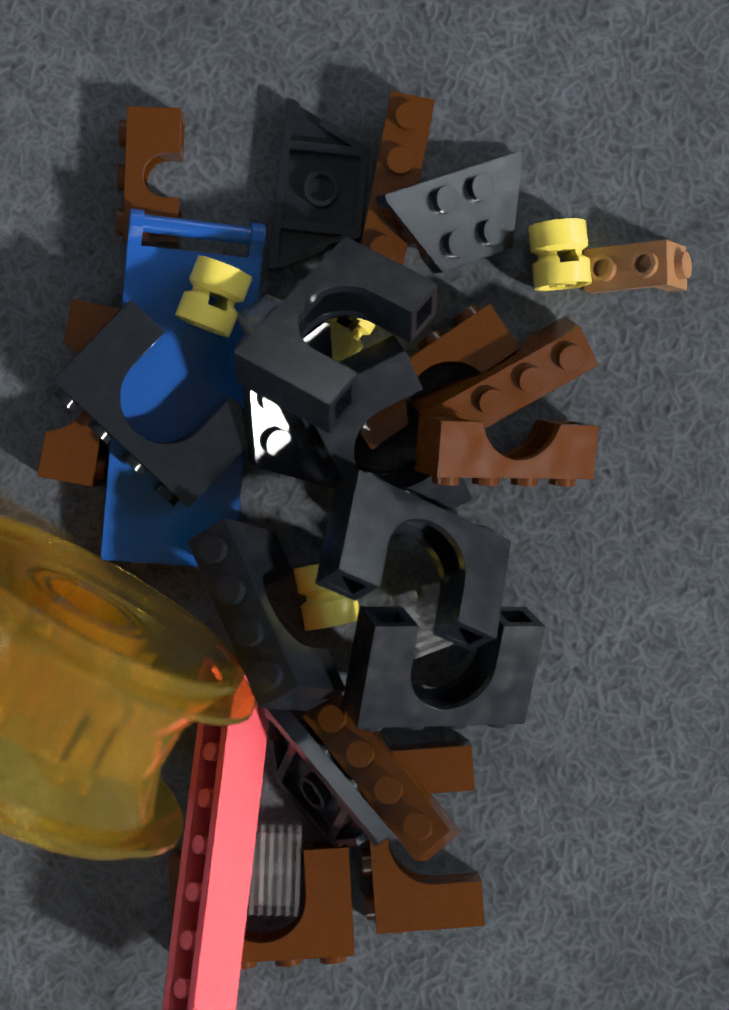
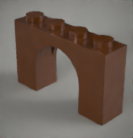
[362,740,485,934]
[168,841,355,969]

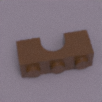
[115,106,185,249]

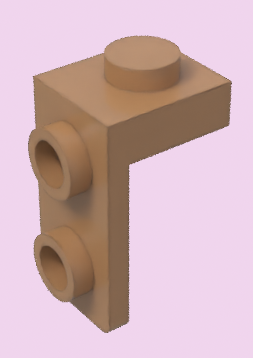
[583,239,692,294]

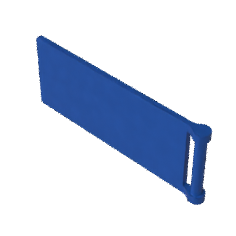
[100,208,266,567]

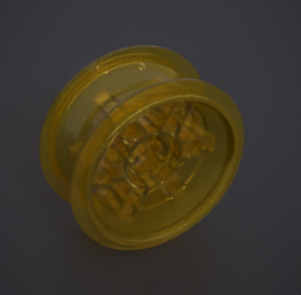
[0,514,256,860]

